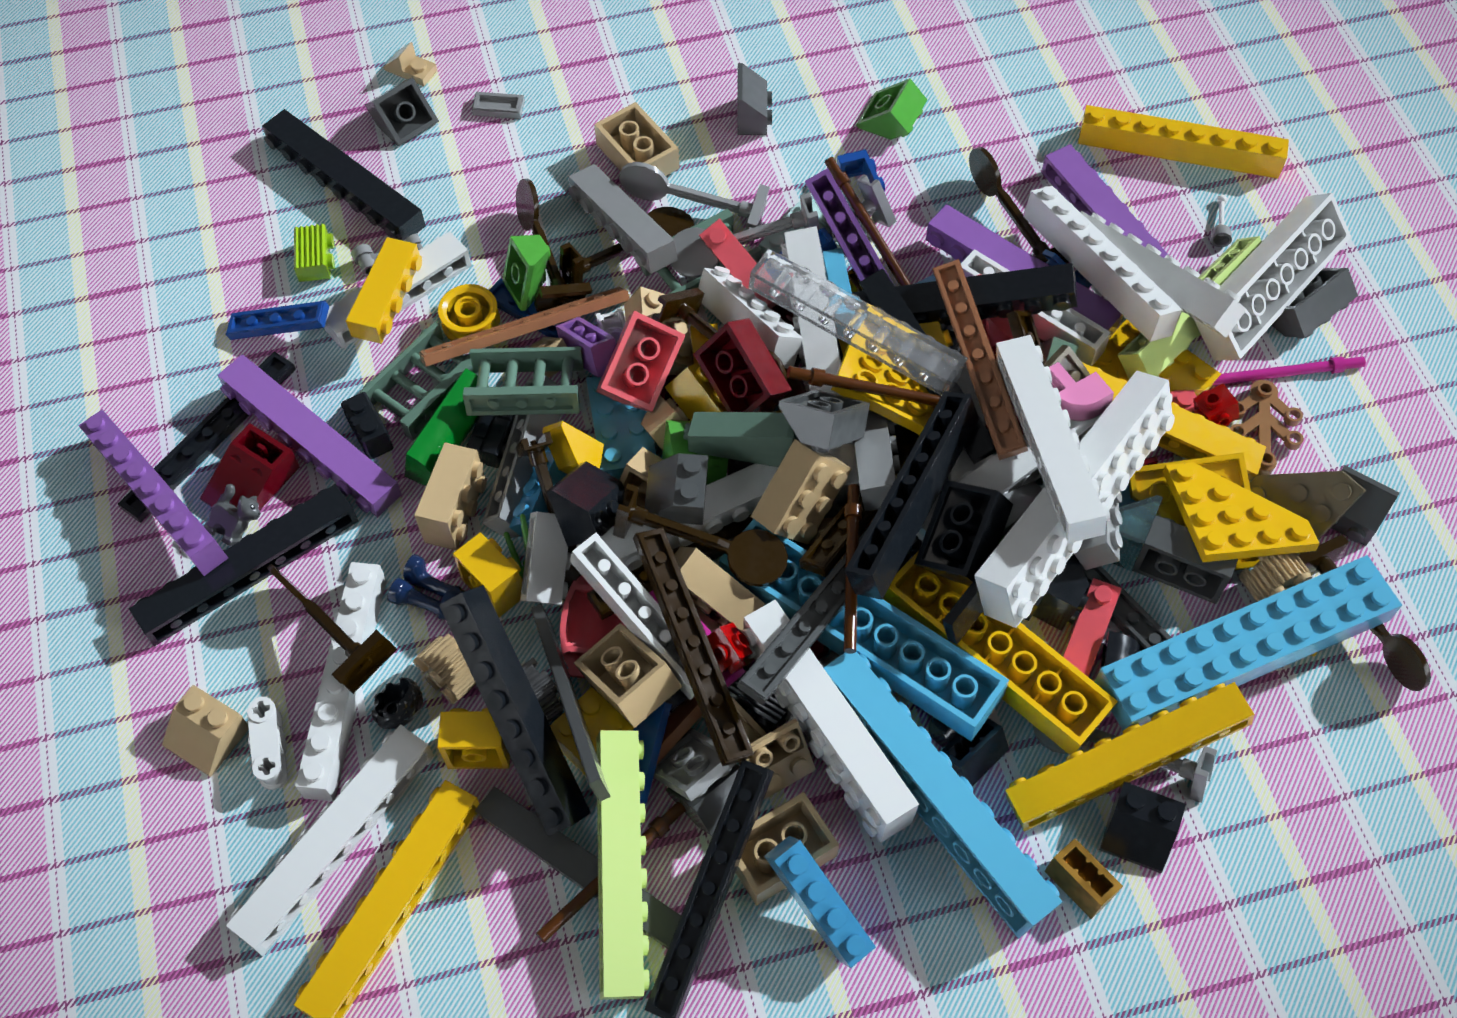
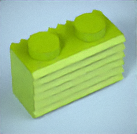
[294,224,335,282]

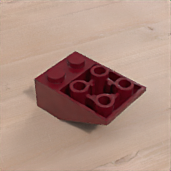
[200,423,300,510]

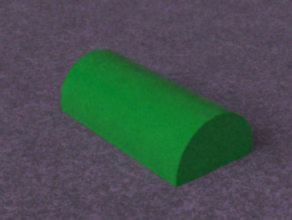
[404,368,489,486]

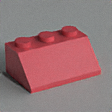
[596,311,685,412]

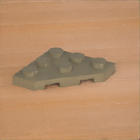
[1250,471,1366,554]

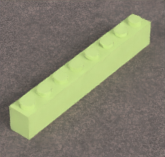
[1117,236,1262,379]
[596,730,650,1000]

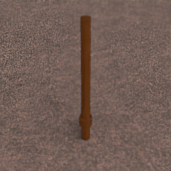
[824,157,911,286]
[787,366,941,407]
[844,484,863,654]
[536,802,686,943]

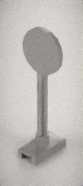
[619,162,770,241]
[774,174,897,292]
[671,192,819,278]
[1033,725,1217,803]

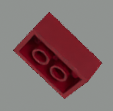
[693,318,792,412]

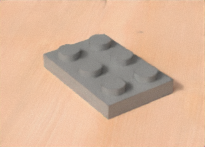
[653,728,738,801]

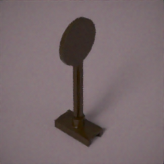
[969,147,1069,264]
[516,178,593,312]
[559,207,694,284]
[651,288,787,381]
[516,431,581,601]
[613,483,788,587]
[1298,534,1431,691]
[266,564,397,694]

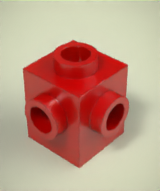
[1192,383,1240,427]
[707,622,753,674]

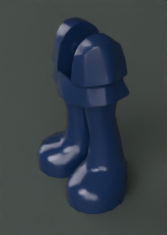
[387,554,468,620]

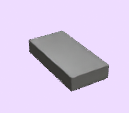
[472,92,525,119]

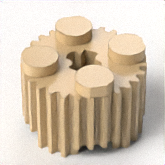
[1239,553,1312,602]
[412,633,476,705]

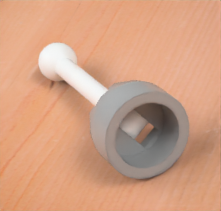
[1210,195,1232,247]

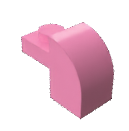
[1049,362,1114,421]

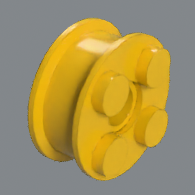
[438,284,500,341]

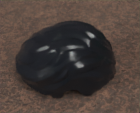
[372,677,423,729]

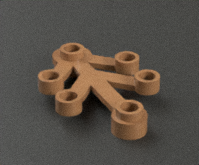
[1230,380,1304,475]

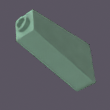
[684,412,797,467]

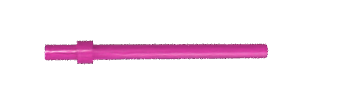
[1212,356,1366,386]

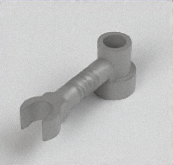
[351,234,423,276]

